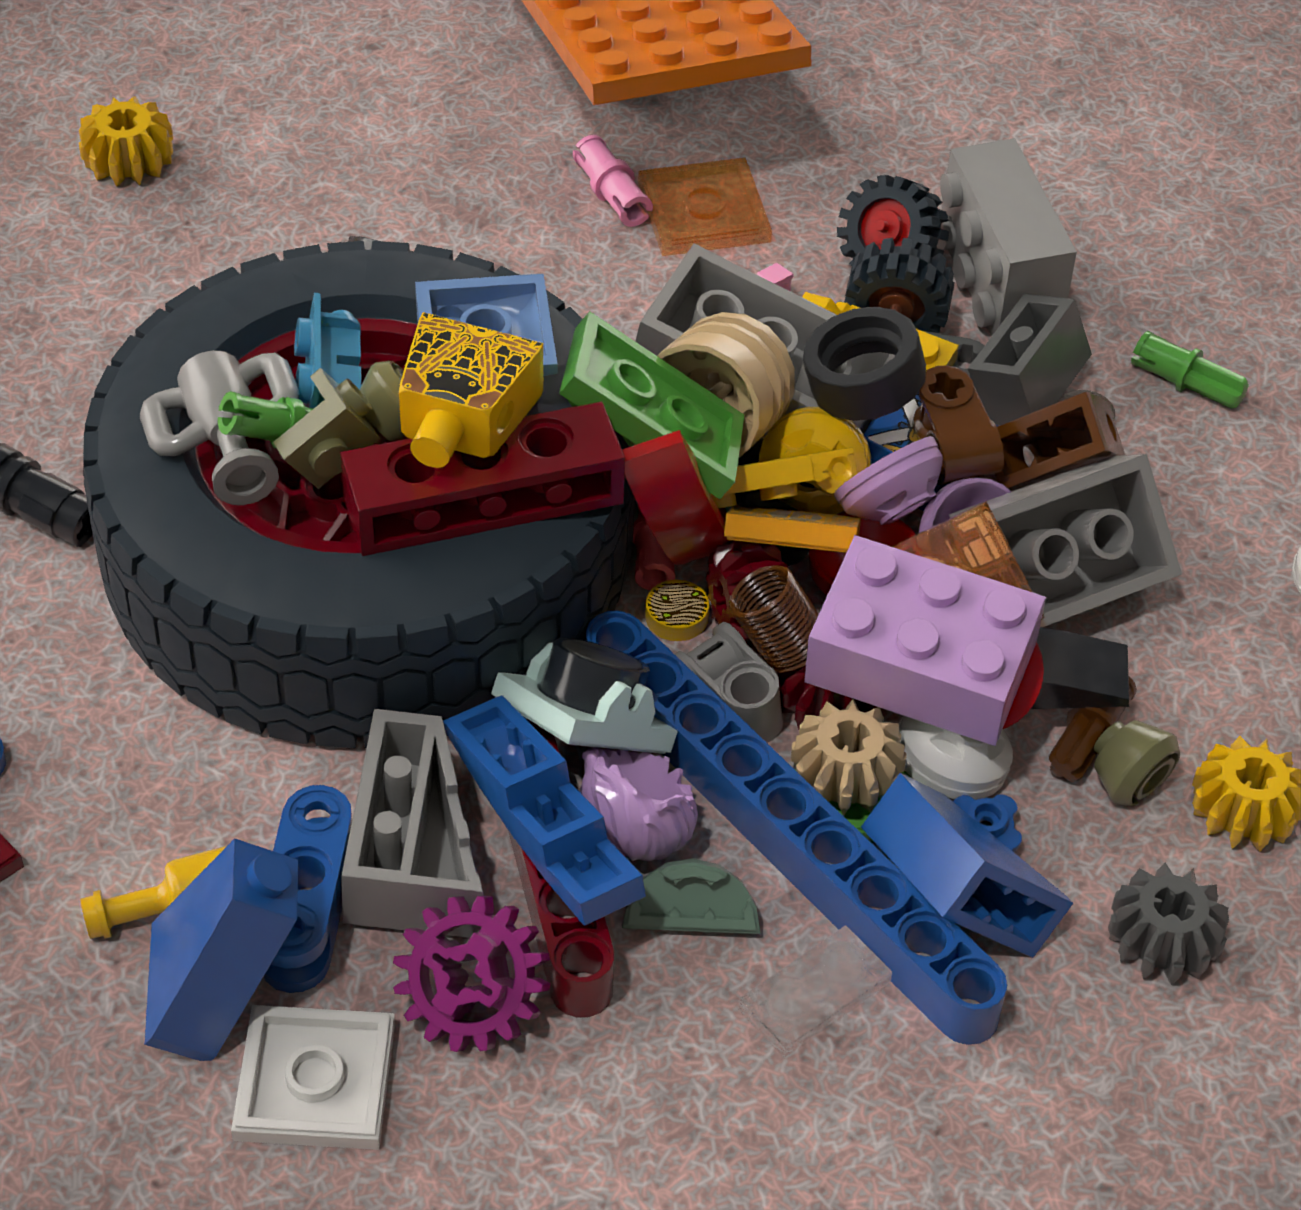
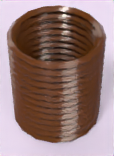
[729,565,819,672]

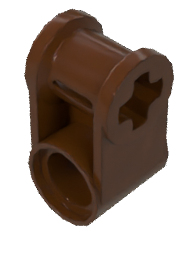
[912,365,1004,485]

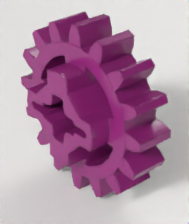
[393,896,550,1052]

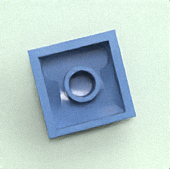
[415,274,558,376]

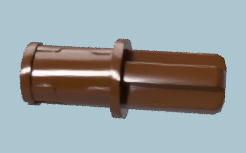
[1049,676,1137,782]

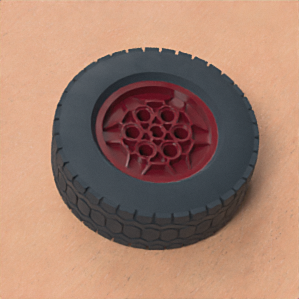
[83,241,635,748]

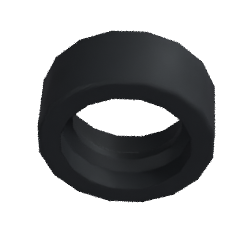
[803,307,926,421]

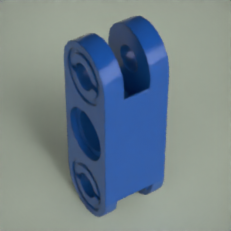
[263,785,352,993]

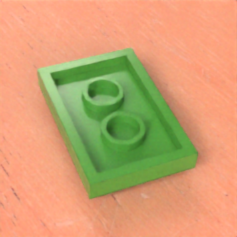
[559,311,744,499]

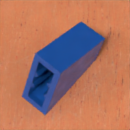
[861,773,1074,958]
[144,838,298,1061]

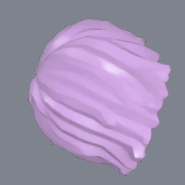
[579,747,698,861]

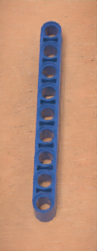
[586,611,1008,1045]

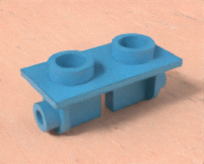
[294,293,361,409]

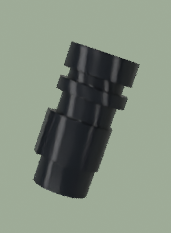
[0,443,93,547]

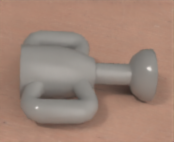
[140,350,299,505]

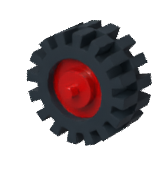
[837,175,949,266]

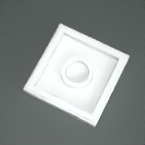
[231,1005,395,1150]

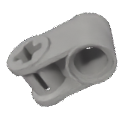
[675,622,783,743]

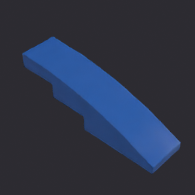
[443,695,646,926]

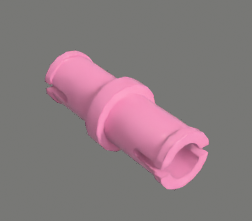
[573,135,653,227]

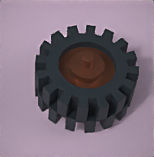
[844,238,955,333]

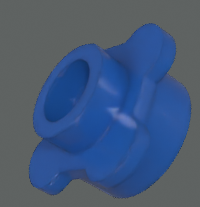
[953,794,1022,852]

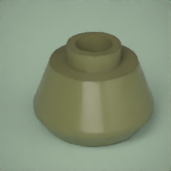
[359,361,410,445]
[1093,720,1180,806]

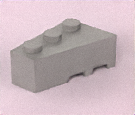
[342,709,483,938]

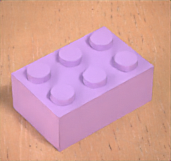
[805,535,1046,746]

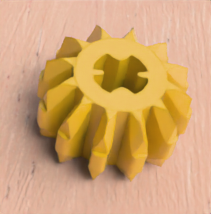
[78,96,173,187]
[1192,735,1301,852]

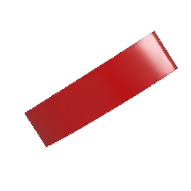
[622,430,732,566]

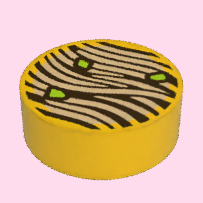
[645,580,709,641]

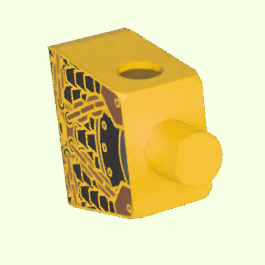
[399,312,543,468]

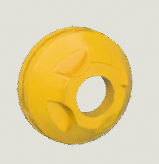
[759,407,871,515]

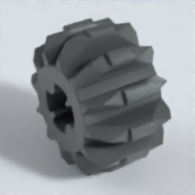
[1108,862,1229,985]

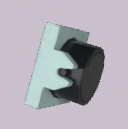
[491,637,677,754]

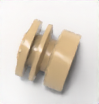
[657,312,795,458]

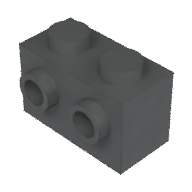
[967,294,1092,425]

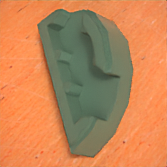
[622,858,761,934]

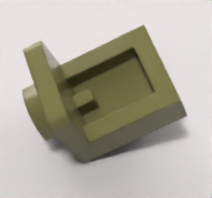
[273,368,380,489]

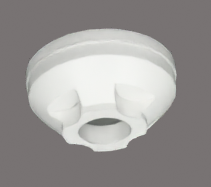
[899,716,1013,800]

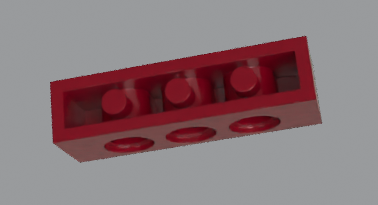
[340,401,625,556]

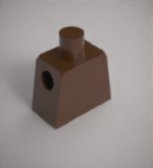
[995,391,1125,491]

